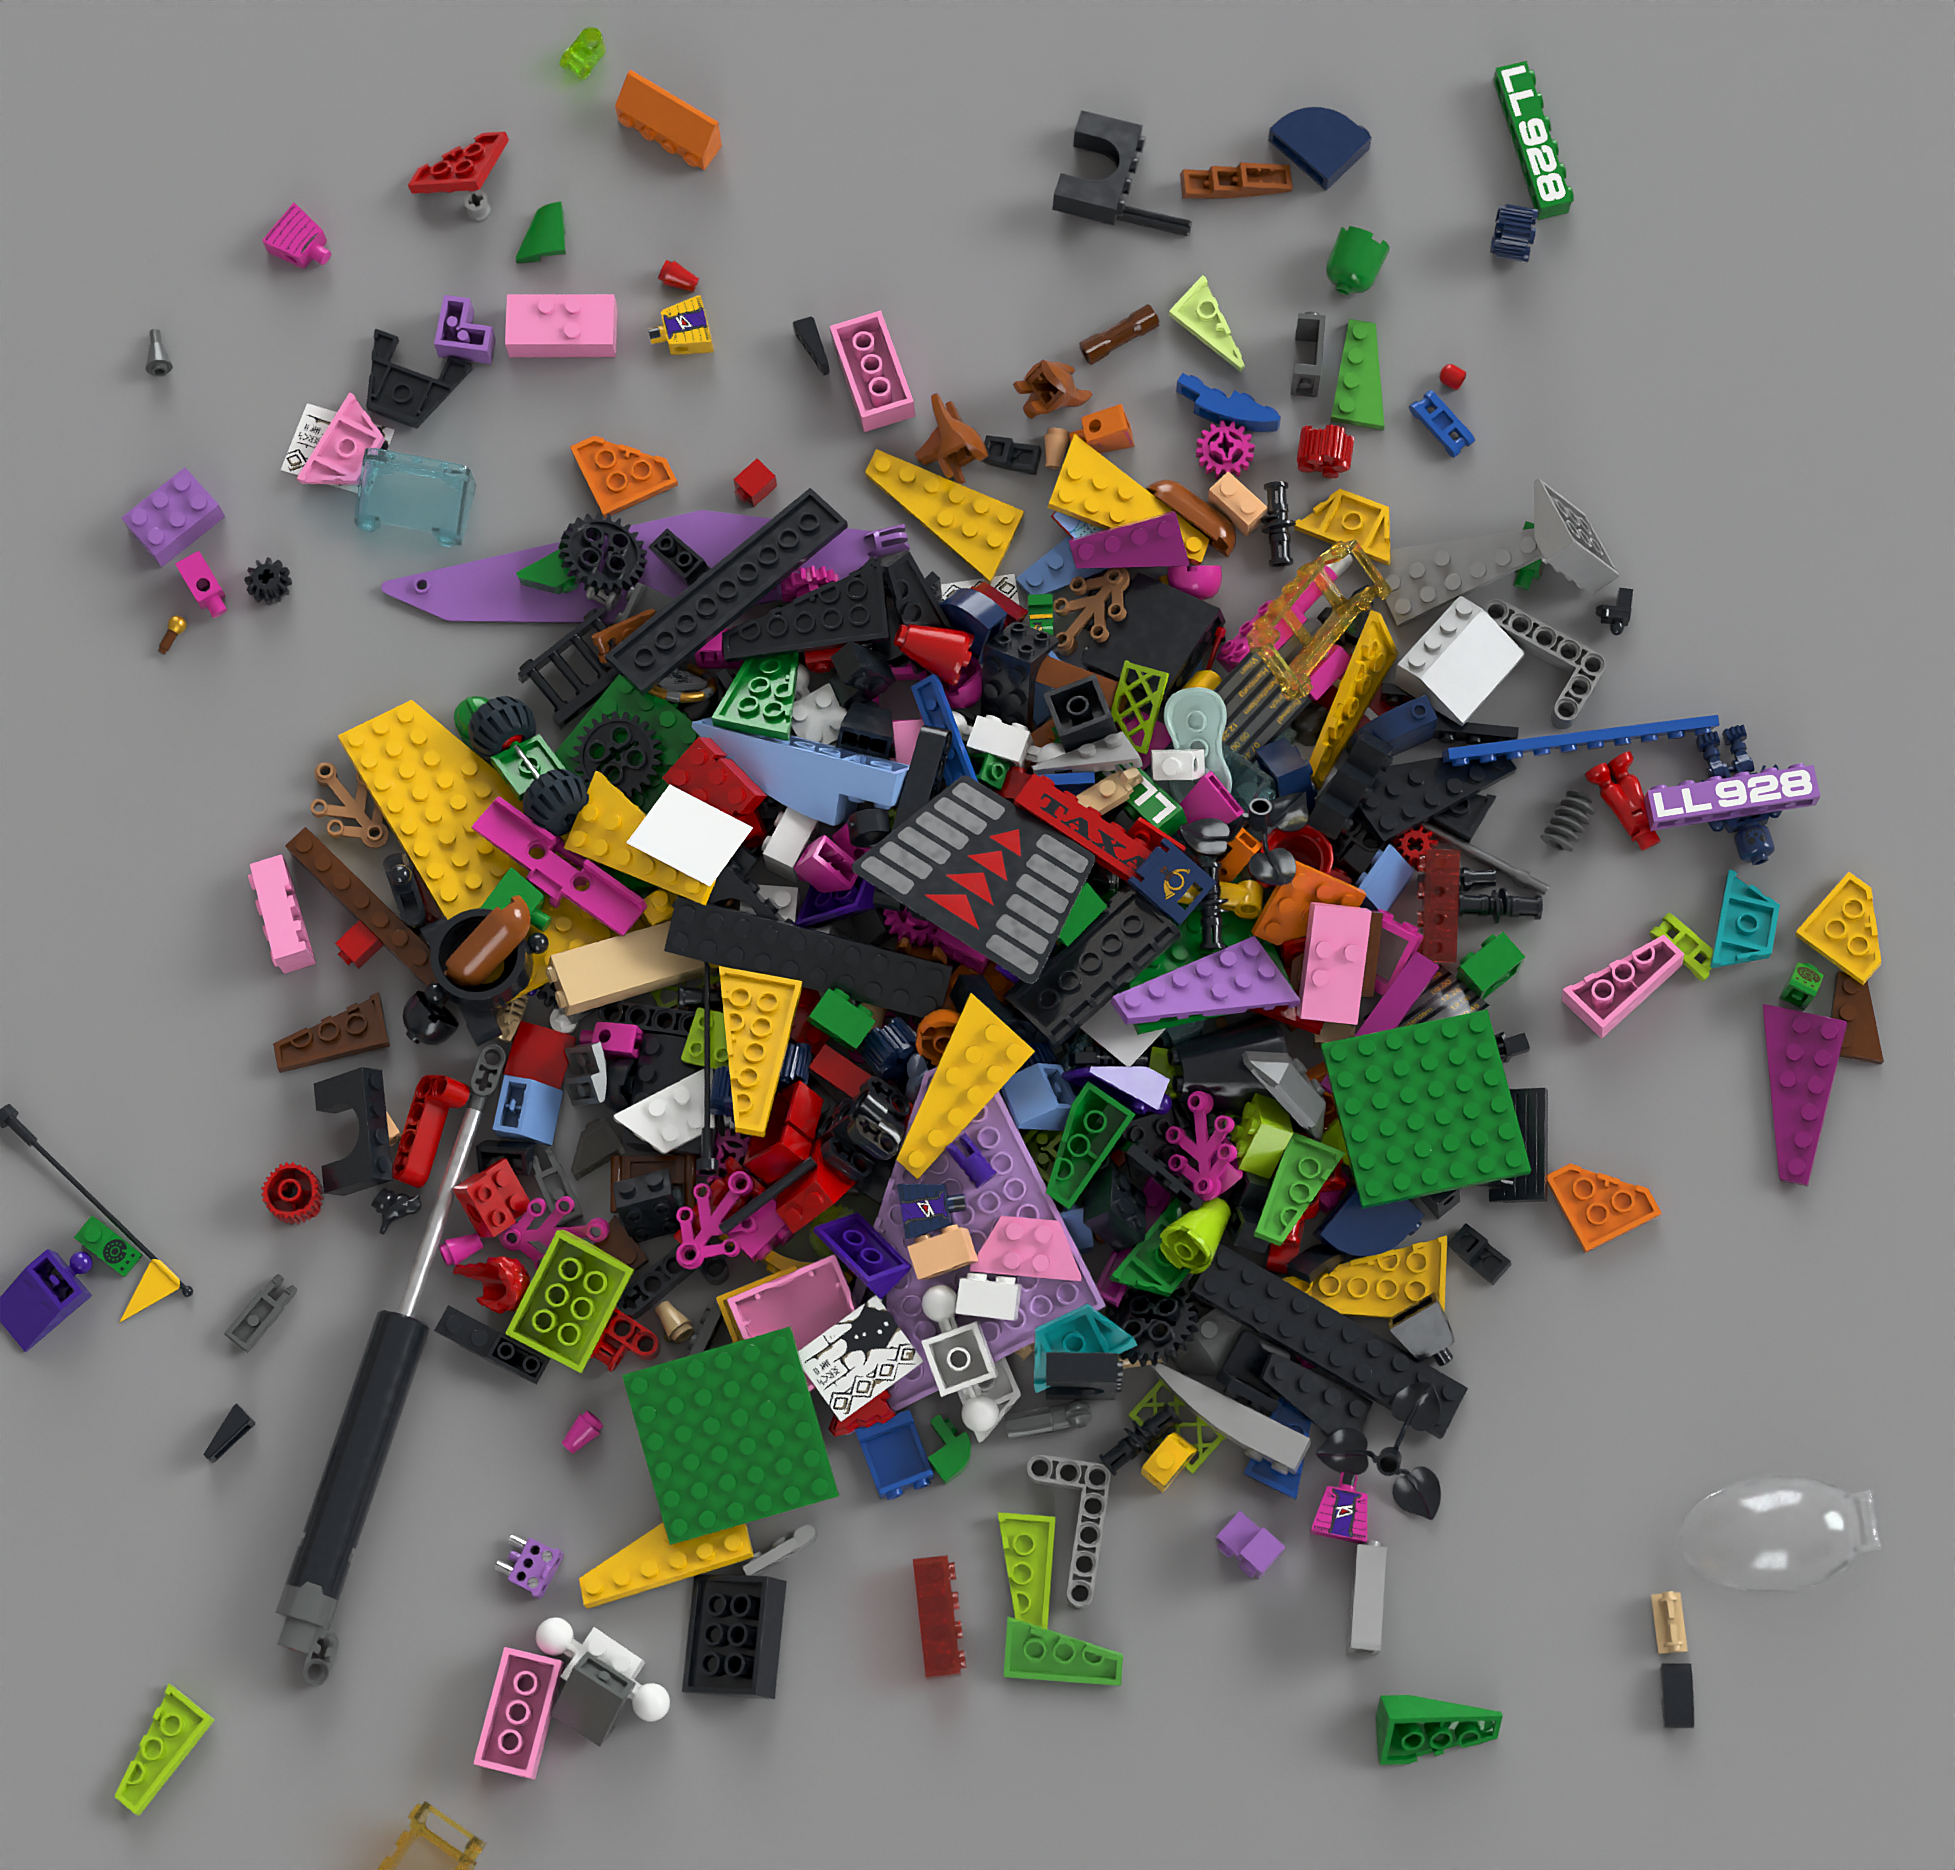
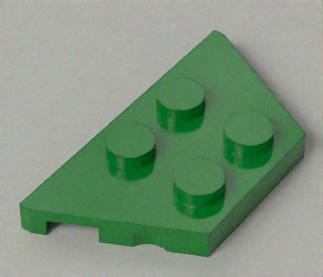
[1109,1198,1191,1297]

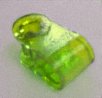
[559,27,606,81]

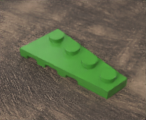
[1330,319,1384,430]
[1253,1132,1345,1246]
[1004,1617,1123,1686]

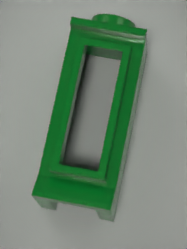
[942,753,1010,790]

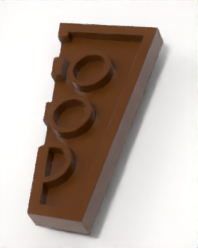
[273,992,390,1073]

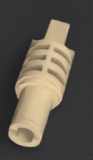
[494,993,529,1043]

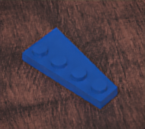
[1243,1398,1311,1500]

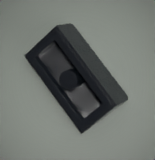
[476,1140,535,1176]

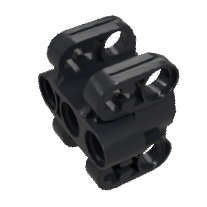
[818,1076,910,1182]

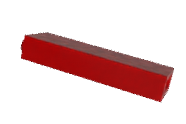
[809,1044,914,1136]

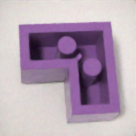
[434,295,496,364]
[1215,1511,1285,1579]

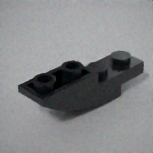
[648,528,711,587]
[434,1305,550,1385]

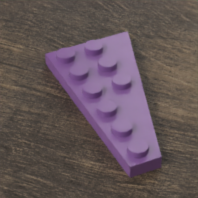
[1111,936,1301,1025]

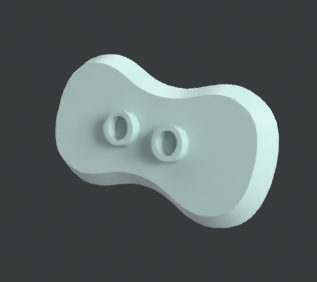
[1164,687,1232,804]

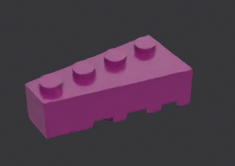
[1068,511,1190,568]

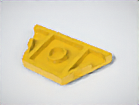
[1294,488,1391,566]

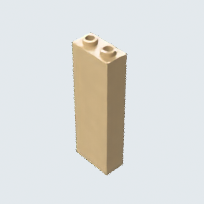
[545,921,719,1016]

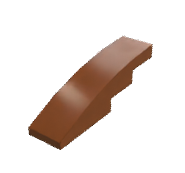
[1180,162,1293,199]
[1036,656,1128,713]

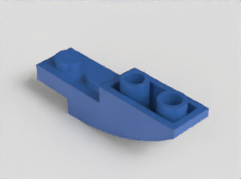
[1176,373,1281,432]

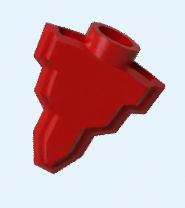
[828,1389,896,1437]

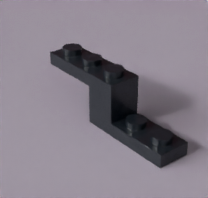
[1380,683,1519,745]

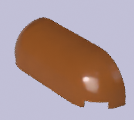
[1146,480,1236,558]
[444,895,530,987]

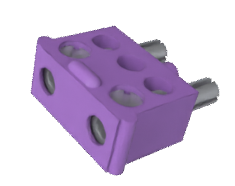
[495,1534,564,1599]

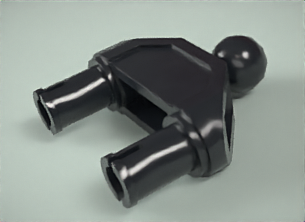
[383,853,426,934]

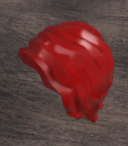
[452,1256,531,1314]

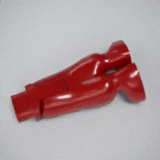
[1584,751,1661,851]
[673,1156,766,1244]

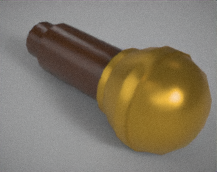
[158,615,187,655]

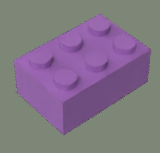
[121,467,225,567]

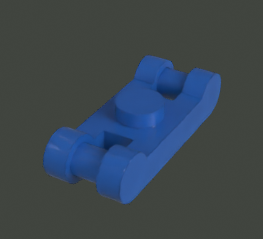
[1409,390,1475,458]

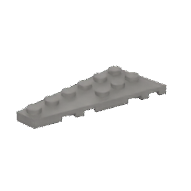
[1367,528,1540,628]

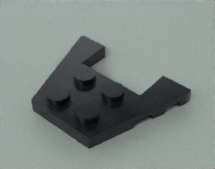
[366,329,473,429]

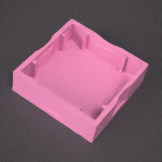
[727,1254,858,1391]

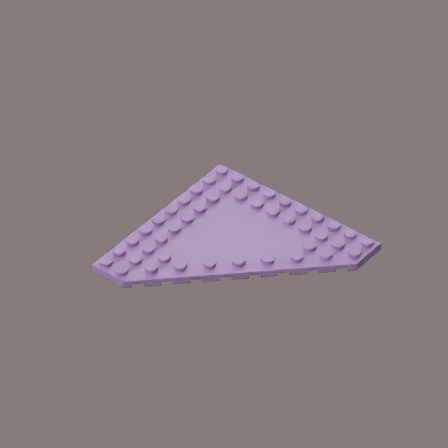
[846,1067,1106,1435]

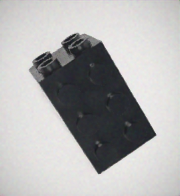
[980,622,1059,733]

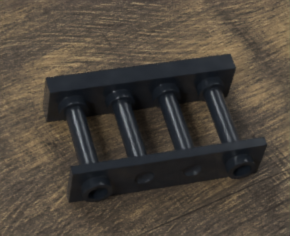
[518,606,619,730]

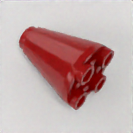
[894,624,974,686]

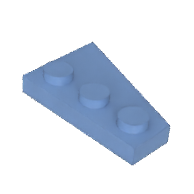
[1016,536,1110,595]

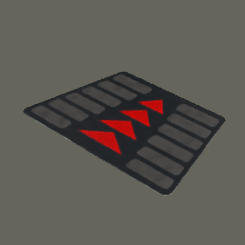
[852,776,1095,983]

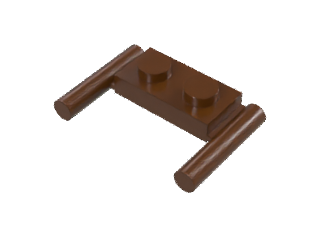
[610,1155,696,1214]

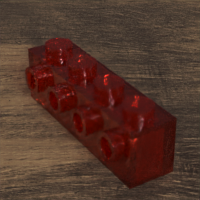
[1416,849,1460,963]
[913,1555,966,1680]

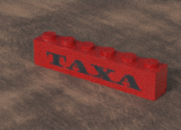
[1014,773,1152,884]

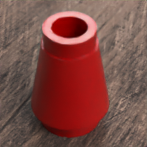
[658,260,700,293]

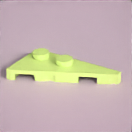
[1169,275,1245,372]

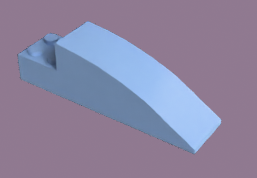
[692,717,910,826]

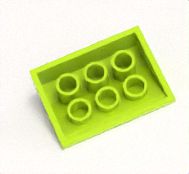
[505,1230,634,1373]

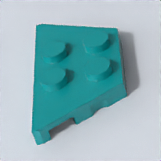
[1710,869,1780,968]
[1033,1304,1137,1393]

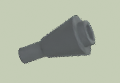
[145,329,173,377]

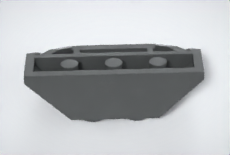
[1242,1051,1326,1143]
[1169,1308,1269,1377]

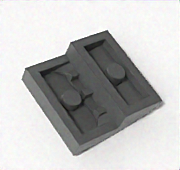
[564,1042,607,1106]

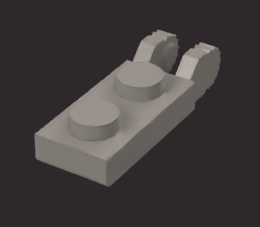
[742,1524,817,1576]

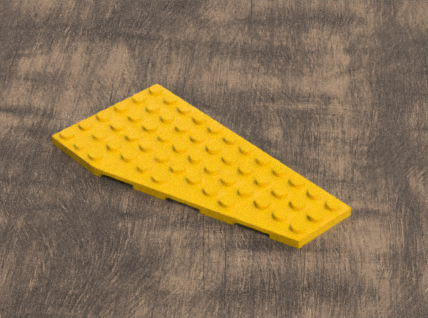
[338,700,645,1008]

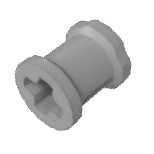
[464,190,491,222]
[586,587,622,611]

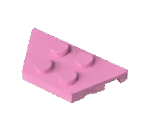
[297,392,385,485]
[970,1216,1082,1281]

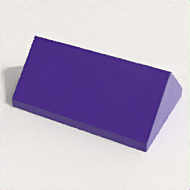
[795,876,878,928]
[813,1212,911,1299]

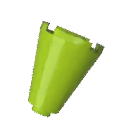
[1160,1197,1231,1274]

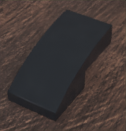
[981,435,1042,475]
[1447,1223,1512,1285]
[1286,1244,1346,1284]
[1660,1663,1694,1728]

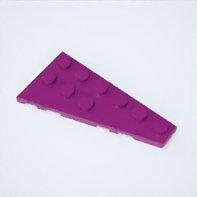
[1763,1004,1847,1187]

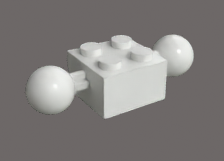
[790,663,847,746]
[952,711,1069,774]
[921,1285,999,1432]
[536,1618,670,1722]

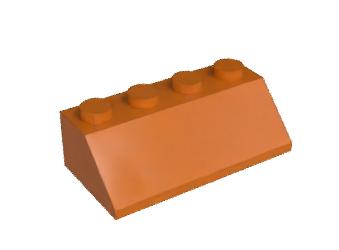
[615,69,722,170]

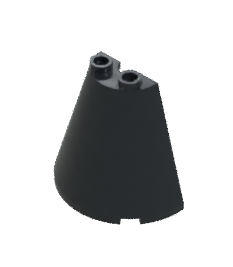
[1167,1014,1288,1117]

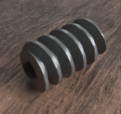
[1540,789,1596,852]

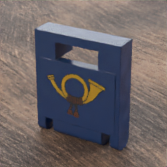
[1127,838,1217,926]

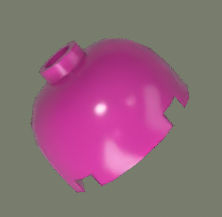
[1167,565,1222,601]
[940,656,983,709]

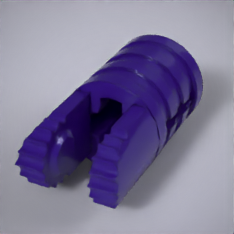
[945,1133,997,1189]

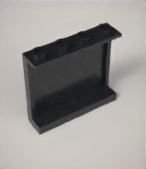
[1081,572,1226,709]

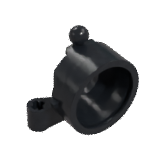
[420,908,549,1047]

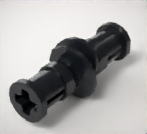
[1261,481,1296,567]
[1194,862,1229,950]
[1455,888,1543,924]
[1099,1402,1182,1476]

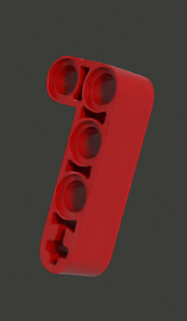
[392,1075,470,1189]

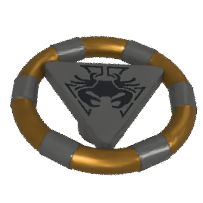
[648,662,717,704]

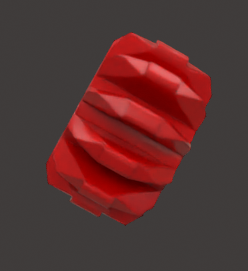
[1391,825,1438,872]

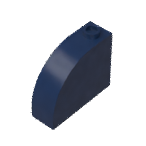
[1268,107,1372,191]
[939,588,1008,665]
[1345,695,1438,757]
[1312,1184,1424,1256]

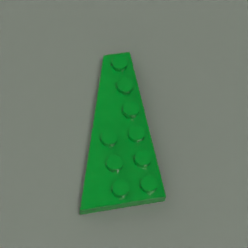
[711,604,800,741]

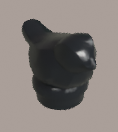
[371,1187,422,1235]

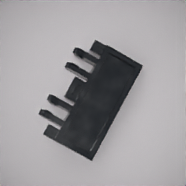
[1476,1088,1548,1203]

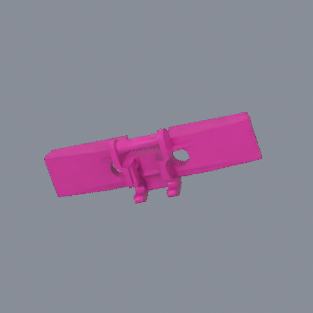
[471,796,647,937]

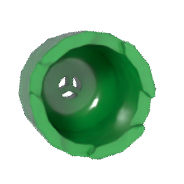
[1326,226,1390,295]

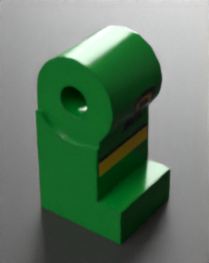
[1028,594,1054,636]

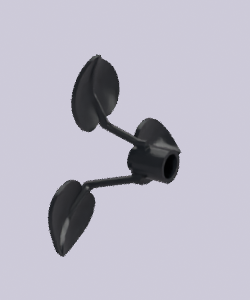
[1180,792,1308,886]
[1316,1382,1441,1520]

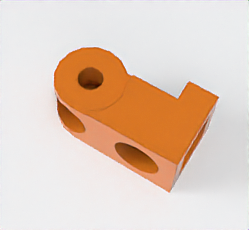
[1217,827,1262,883]

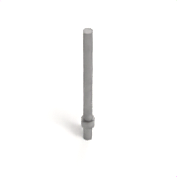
[1416,821,1549,896]

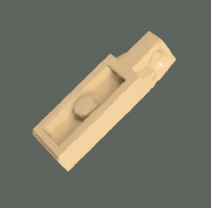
[1076,767,1144,815]

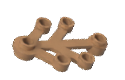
[1053,567,1130,656]
[310,762,389,848]

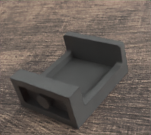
[551,1652,636,1747]

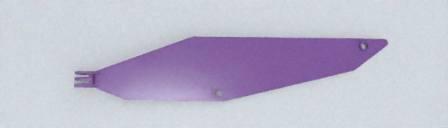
[381,510,910,624]

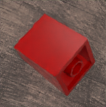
[775,1138,856,1234]

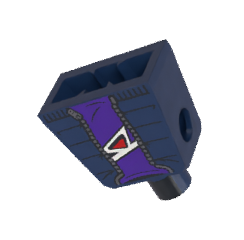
[897,1184,967,1239]

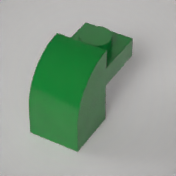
[928,1414,971,1485]

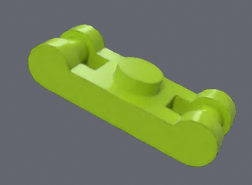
[1649,913,1713,981]

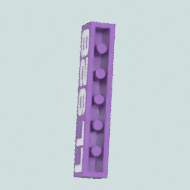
[1644,763,1821,831]

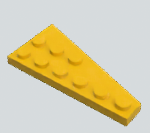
[1047,434,1210,566]
[865,449,1024,585]
[1309,610,1399,789]
[564,771,716,906]
[719,966,802,1137]
[1282,1235,1447,1319]

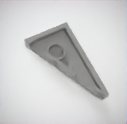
[1032,732,1143,775]

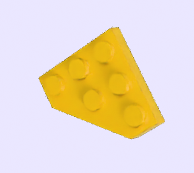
[1795,872,1881,985]

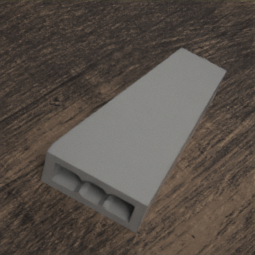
[1346,1540,1387,1656]

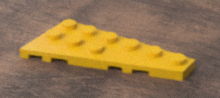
[896,992,1035,1179]
[579,1522,754,1609]

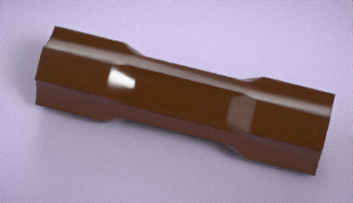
[1079,304,1160,365]

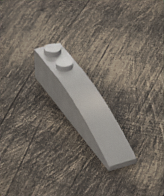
[1151,1362,1311,1475]

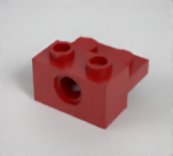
[452,1158,530,1238]

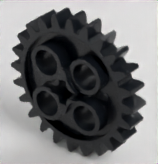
[558,513,647,596]
[572,711,664,800]
[1107,1287,1200,1367]

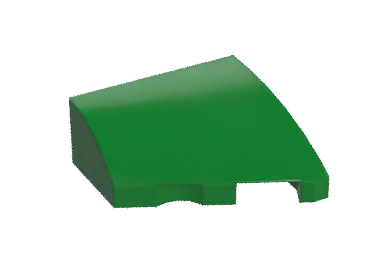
[516,201,566,264]

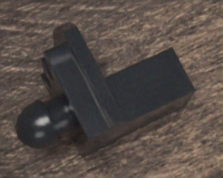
[1596,587,1633,636]
[1495,1032,1530,1063]

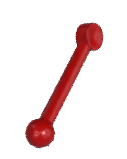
[1205,626,1226,670]

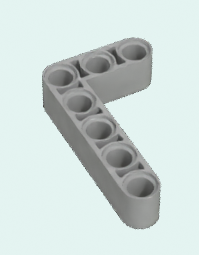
[1484,599,1606,729]
[1027,1455,1110,1609]

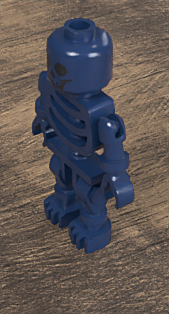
[1695,724,1782,865]

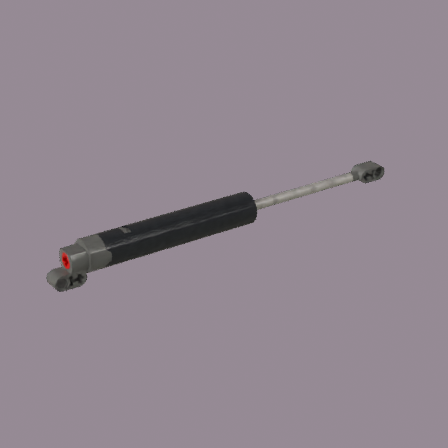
[275,1044,505,1686]

